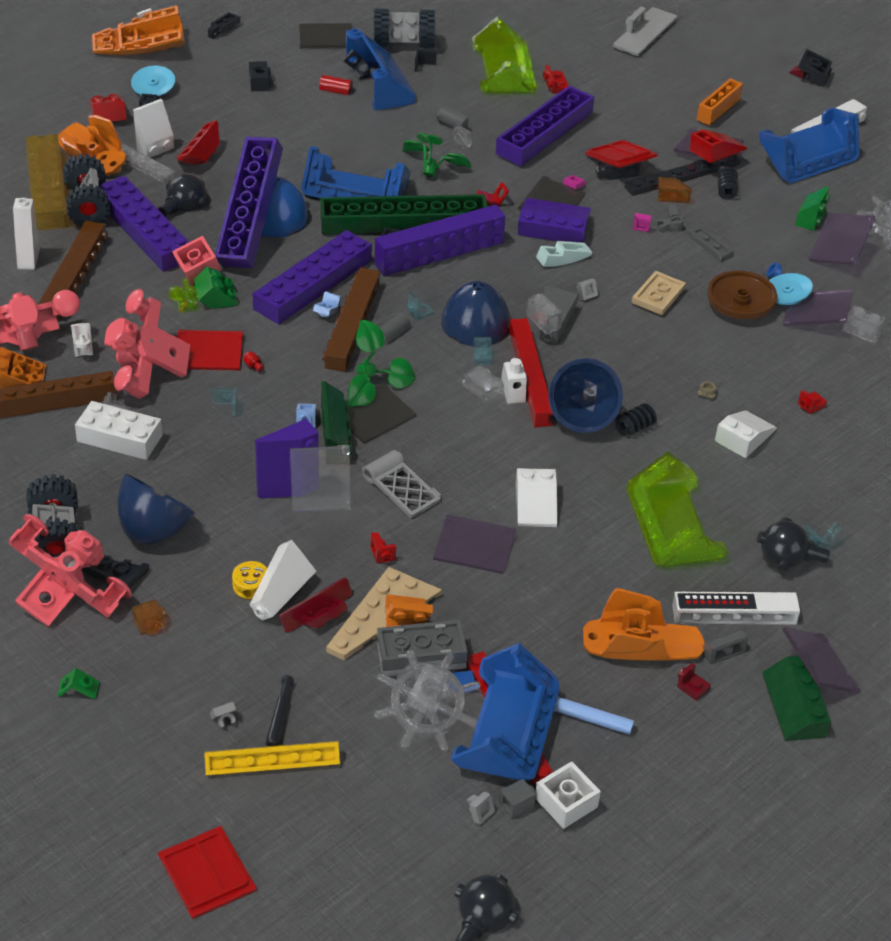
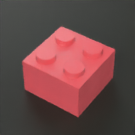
[172,236,221,286]

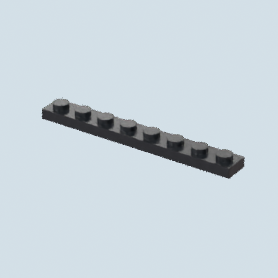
[624,154,740,196]

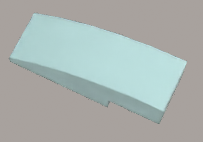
[536,241,592,267]

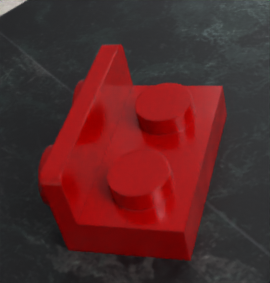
[543,65,569,94]

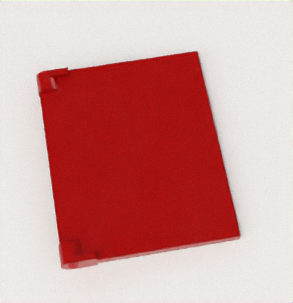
[177,330,244,371]

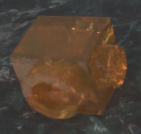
[132,599,166,635]

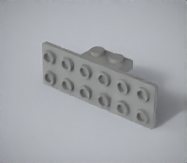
[613,7,677,56]

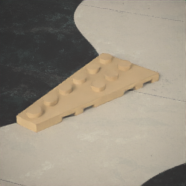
[326,567,442,660]

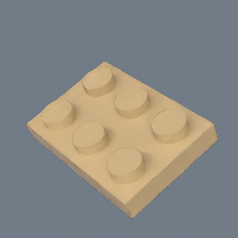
[631,271,686,315]

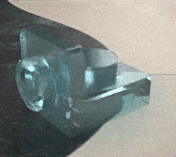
[473,337,492,365]

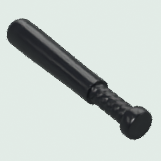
[265,675,294,747]

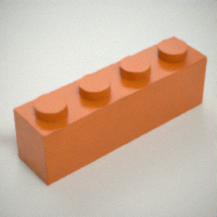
[697,78,743,125]

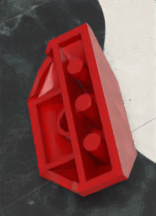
[176,120,220,165]

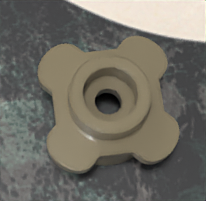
[698,381,717,399]

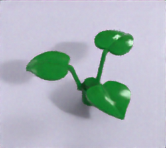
[402,133,471,177]
[348,320,415,407]

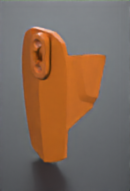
[54,115,127,175]
[582,588,705,660]

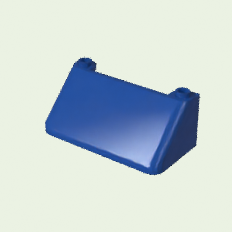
[346,29,416,111]
[759,108,859,183]
[301,146,411,199]
[451,643,560,781]

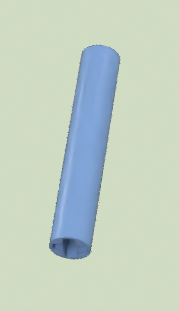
[554,696,634,735]

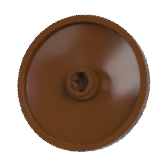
[707,271,777,320]

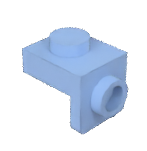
[313,292,341,317]

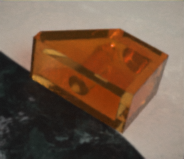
[657,177,692,203]

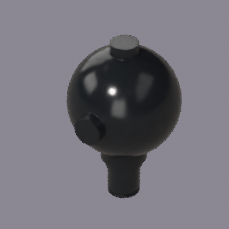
[158,174,208,217]
[757,518,830,571]
[454,874,520,941]

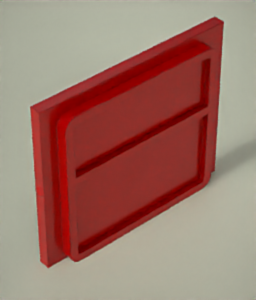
[585,140,658,168]
[157,826,257,919]

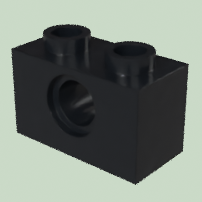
[249,61,272,92]

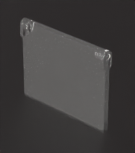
[290,445,351,512]

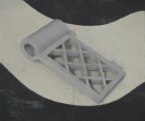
[362,450,441,519]

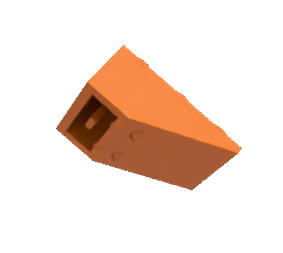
[0,347,46,389]

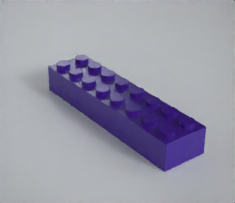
[495,85,595,166]
[215,137,283,269]
[99,176,189,272]
[375,205,506,276]
[253,230,372,325]

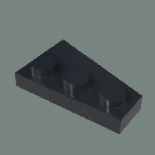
[81,555,149,587]

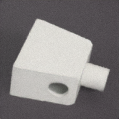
[501,358,526,404]

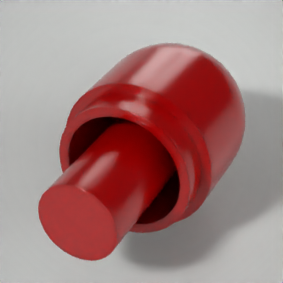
[243,351,264,372]

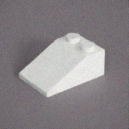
[133,99,174,159]
[715,410,777,458]
[515,468,557,527]

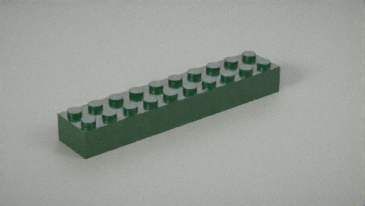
[320,194,487,234]

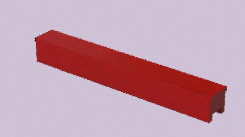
[509,318,553,428]

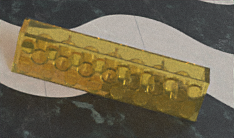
[25,134,69,230]

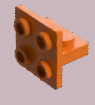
[385,594,433,627]

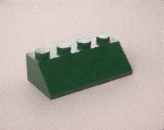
[321,381,352,463]
[762,655,831,741]

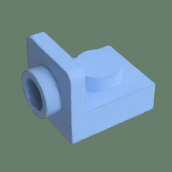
[296,404,316,428]

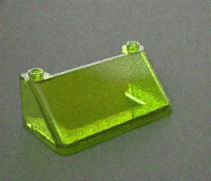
[472,16,537,94]
[626,451,729,567]

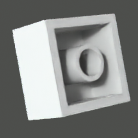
[535,761,601,829]

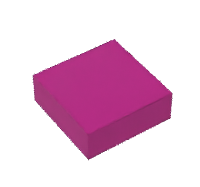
[563,175,586,190]
[633,213,652,232]

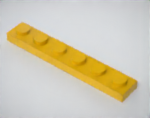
[204,741,340,775]

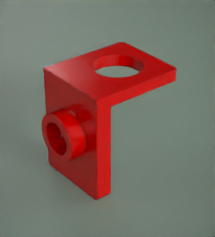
[477,182,509,207]

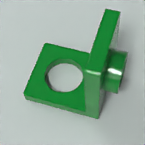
[57,668,99,699]

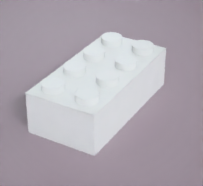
[75,401,162,460]

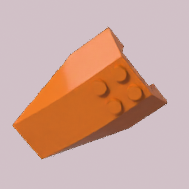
[92,5,185,55]

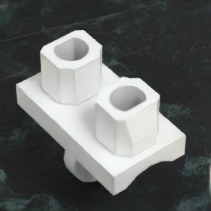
[71,323,93,357]

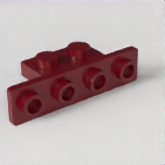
[279,577,352,633]

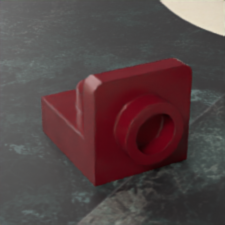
[677,663,711,701]

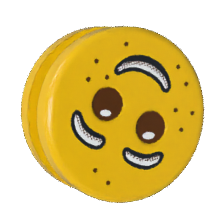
[232,561,268,599]

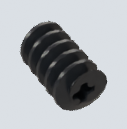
[718,166,739,199]
[615,403,657,436]

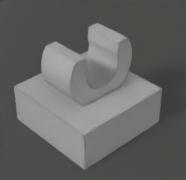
[576,278,598,300]
[210,702,236,728]
[467,791,495,825]

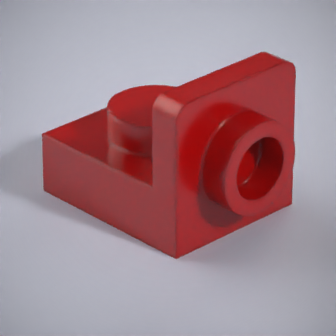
[798,390,827,414]
[370,532,397,564]

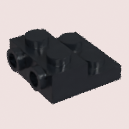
[797,48,833,85]

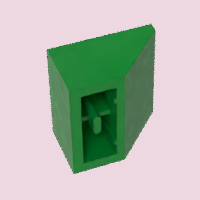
[795,187,830,231]
[194,266,238,309]

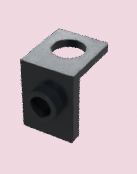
[415,49,437,72]
[343,50,370,80]

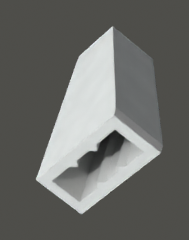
[13,198,40,270]
[249,540,316,620]

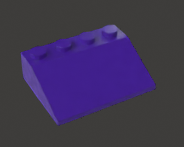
[518,198,591,243]
[255,419,319,499]

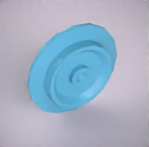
[131,65,175,97]
[769,273,813,305]

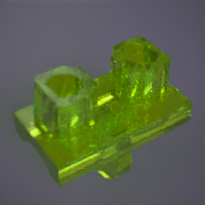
[168,278,197,313]

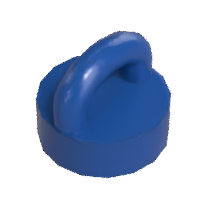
[766,262,783,279]

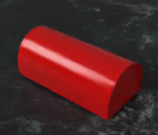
[319,75,353,95]

